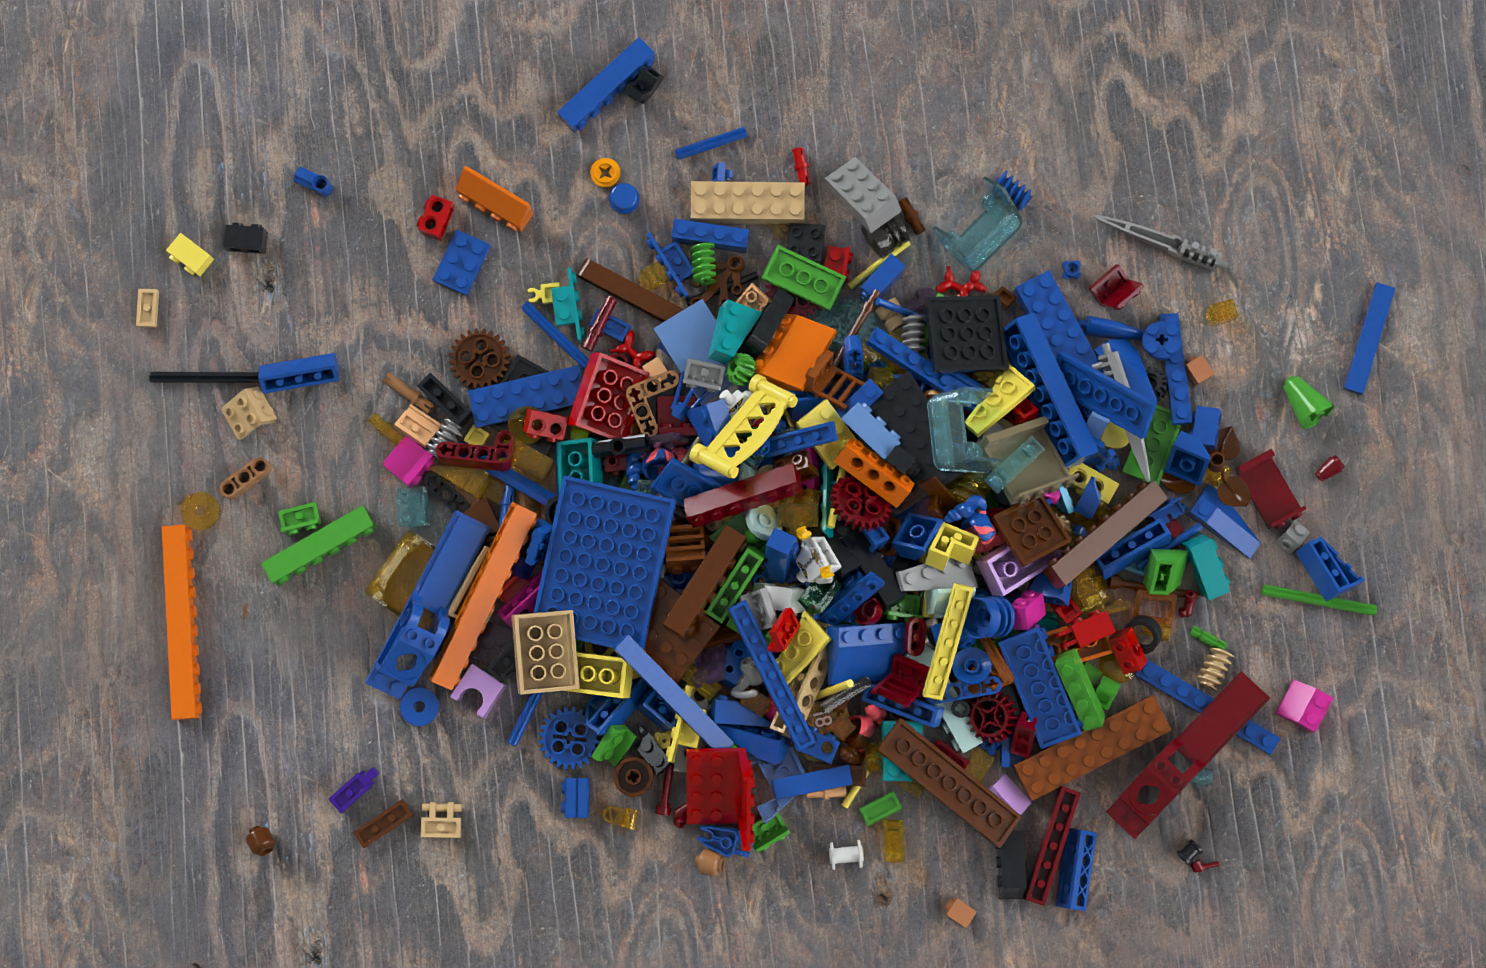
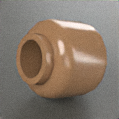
[695,848,725,877]

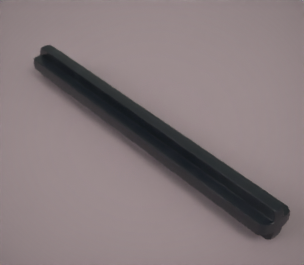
[149,372,260,383]

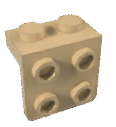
[222,387,277,440]

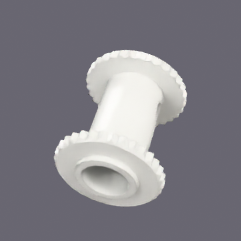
[829,840,864,870]

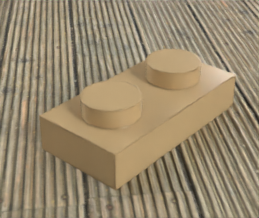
[136,289,159,328]

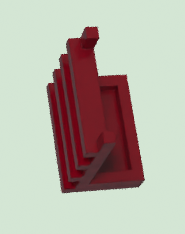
[871,653,930,708]

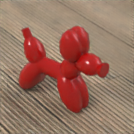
[934,266,987,296]
[610,330,656,370]

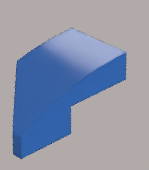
[1074,476,1102,519]

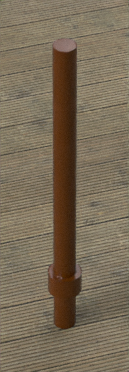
[832,289,881,368]

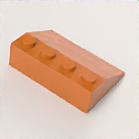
[752,314,838,392]

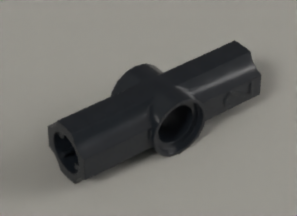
[591,434,651,458]

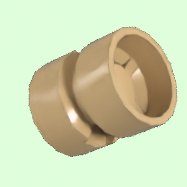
[875,297,906,333]

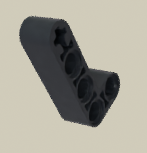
[737,287,795,360]

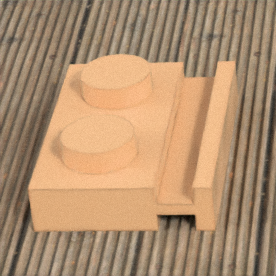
[394,404,441,448]

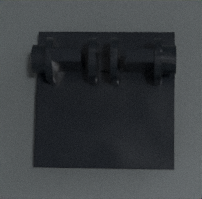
[786,223,826,263]

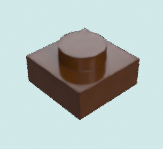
[993,286,1017,311]

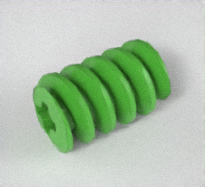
[691,243,717,285]

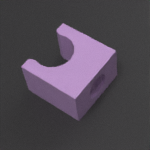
[450,664,507,719]

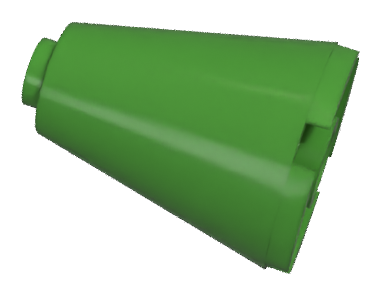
[1283,376,1335,429]

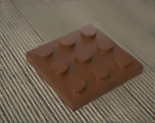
[991,496,1072,568]

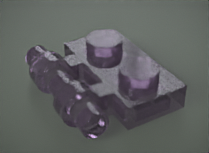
[693,644,727,689]

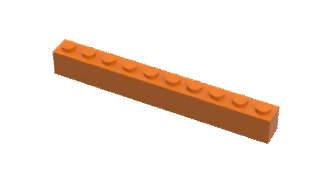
[428,502,537,690]
[162,524,202,720]

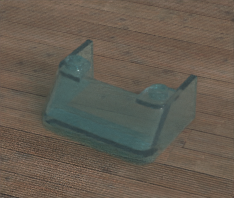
[932,176,1023,272]
[927,387,1002,473]

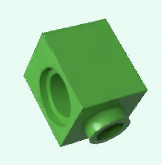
[1095,675,1121,710]

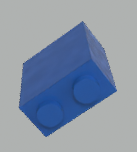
[859,254,906,306]

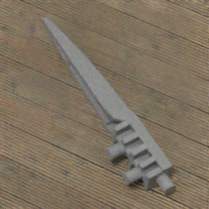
[1094,215,1228,271]
[1092,343,1150,482]

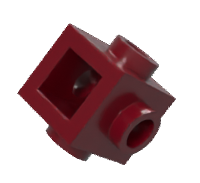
[602,448,627,476]

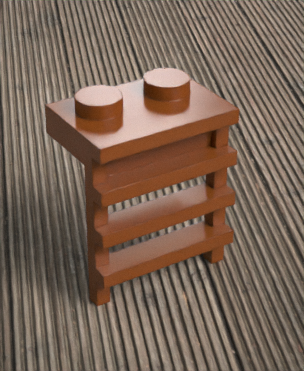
[805,350,865,410]
[666,524,706,575]

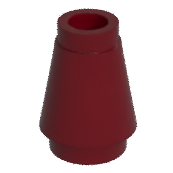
[1315,455,1345,482]

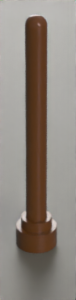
[1108,574,1201,600]

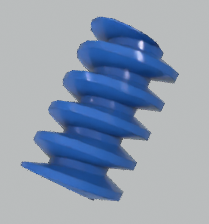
[992,170,1034,211]

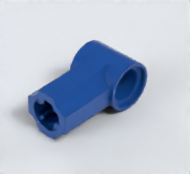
[293,167,333,197]

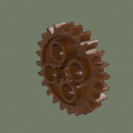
[448,328,511,389]

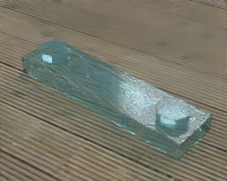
[984,435,1045,494]

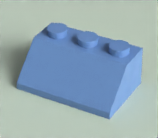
[841,402,901,460]

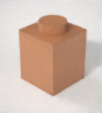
[1185,355,1215,387]
[944,897,977,928]

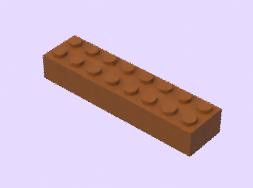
[1012,695,1171,801]

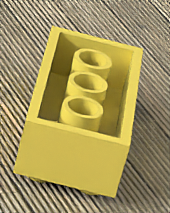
[563,652,633,698]

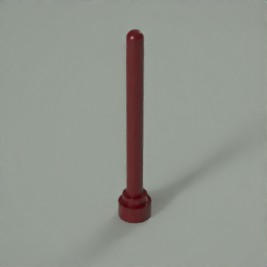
[655,723,677,816]

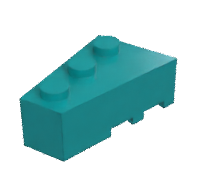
[708,299,762,364]
[1180,532,1230,600]

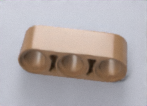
[219,457,272,500]

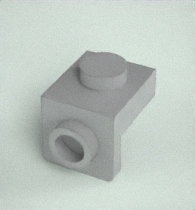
[1276,519,1310,554]

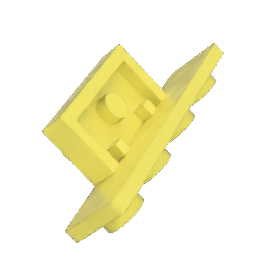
[666,685,707,763]

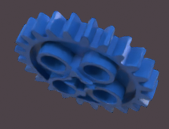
[538,707,601,770]

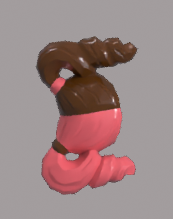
[839,704,887,766]

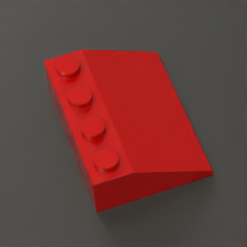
[567,352,650,444]

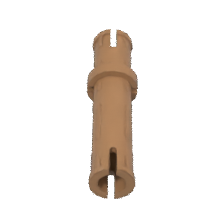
[383,372,436,415]

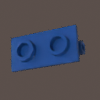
[1146,497,1187,524]

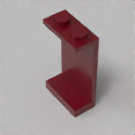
[1234,449,1306,530]

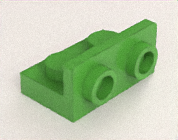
[591,724,636,767]

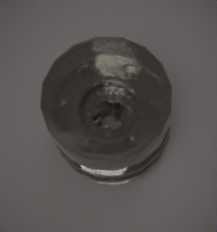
[861,215,910,259]

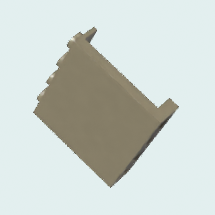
[978,416,1079,505]

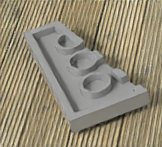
[896,558,978,592]

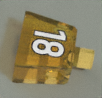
[806,701,849,735]

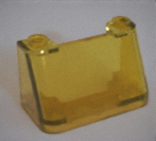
[366,530,436,616]

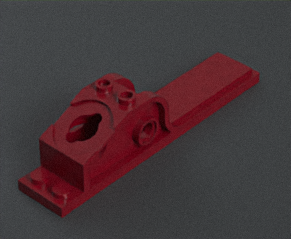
[1106,671,1270,839]

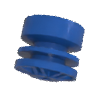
[963,596,1015,639]

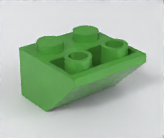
[1143,549,1189,595]

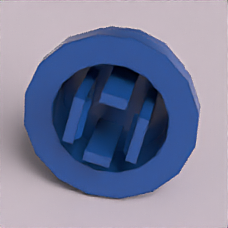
[609,183,640,214]

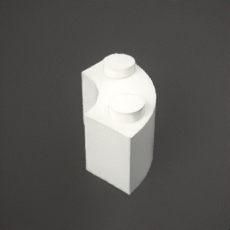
[753,582,808,616]

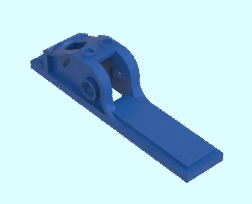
[365,510,491,699]

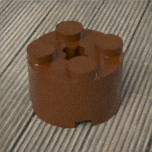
[614,757,654,797]

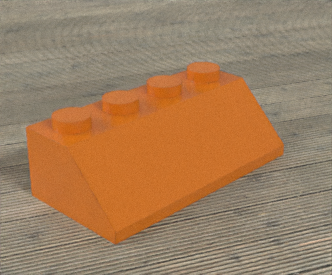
[456,165,533,232]

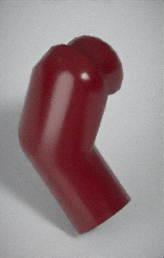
[1178,590,1196,618]
[673,802,686,829]

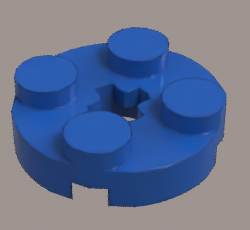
[1142,321,1181,360]

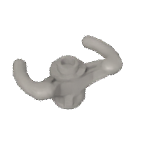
[731,657,763,699]

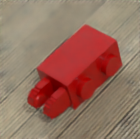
[1056,609,1116,649]

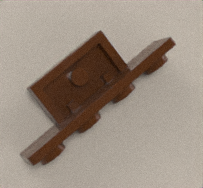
[920,476,964,529]

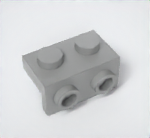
[683,358,726,393]
[739,587,777,630]

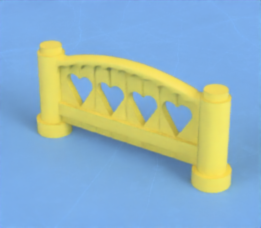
[689,374,798,478]

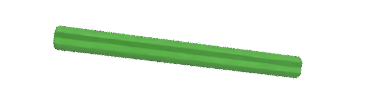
[1262,585,1377,616]

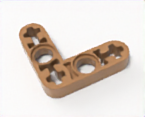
[626,370,679,438]

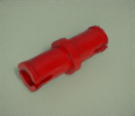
[792,147,811,186]

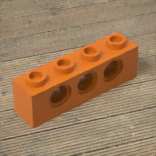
[833,437,915,508]

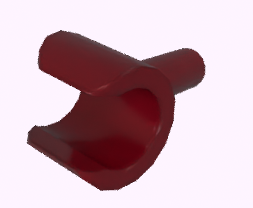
[1190,860,1219,873]

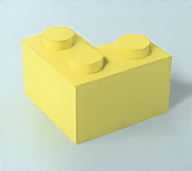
[925,522,980,571]

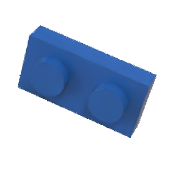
[589,308,631,343]

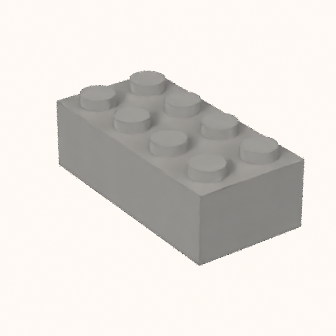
[825,157,902,233]

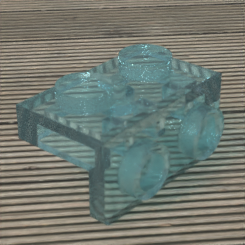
[397,486,429,528]

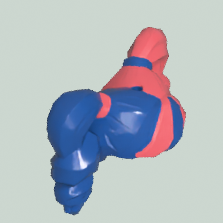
[626,447,692,491]
[944,495,1005,554]

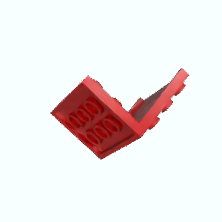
[686,748,755,851]

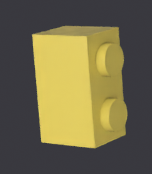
[166,233,214,277]

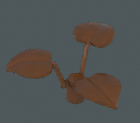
[1161,426,1251,507]

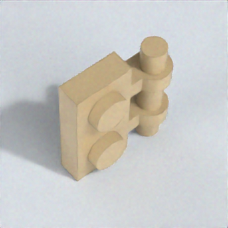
[421,802,462,838]

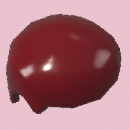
[853,596,883,625]

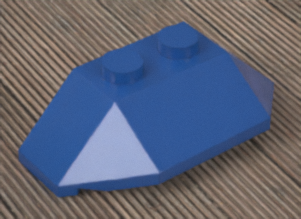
[585,677,648,735]

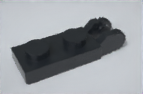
[633,723,673,776]

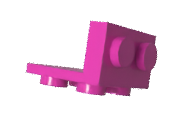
[383,436,436,488]

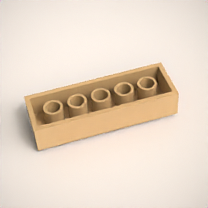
[691,181,805,225]

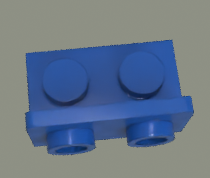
[525,518,552,566]

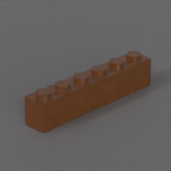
[663,525,748,640]

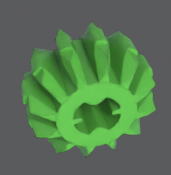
[725,353,757,386]

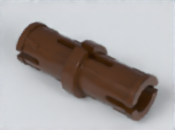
[898,197,926,236]

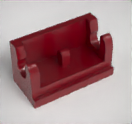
[1010,711,1037,759]

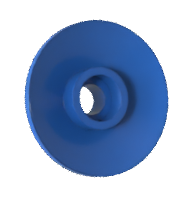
[952,647,992,685]

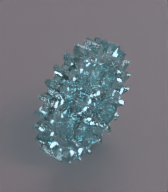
[815,296,876,352]

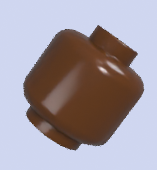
[246,826,275,856]

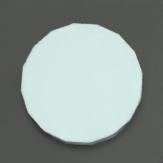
[745,504,782,540]

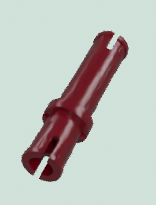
[582,296,618,352]

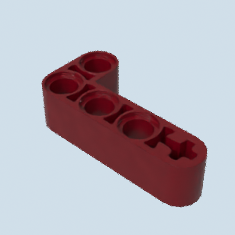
[436,430,516,471]

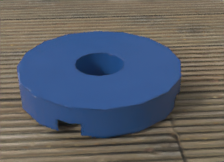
[400,687,440,726]

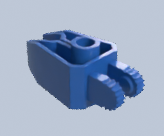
[698,825,754,858]

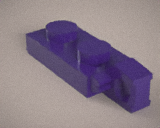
[328,767,379,813]

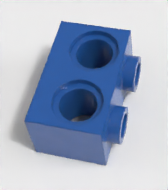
[794,725,840,764]

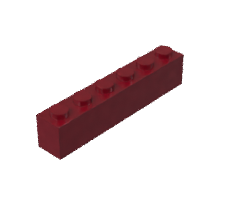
[684,463,803,528]
[1023,786,1081,906]

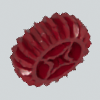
[966,691,1019,743]

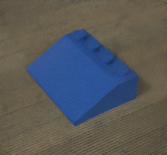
[827,620,906,685]

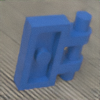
[1083,436,1115,472]

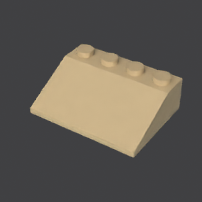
[511,610,580,695]

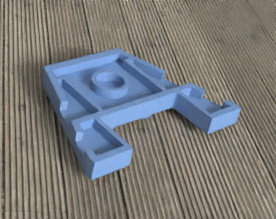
[747,747,805,824]

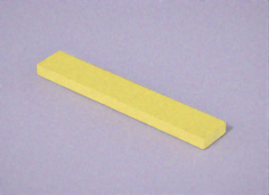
[922,583,974,700]

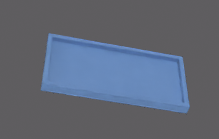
[653,299,752,406]

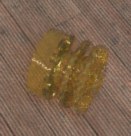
[947,465,994,512]

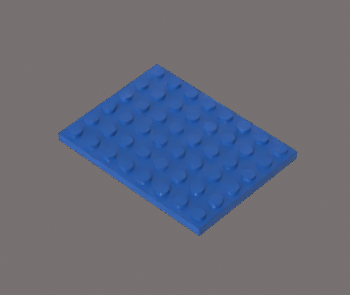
[534,475,677,650]

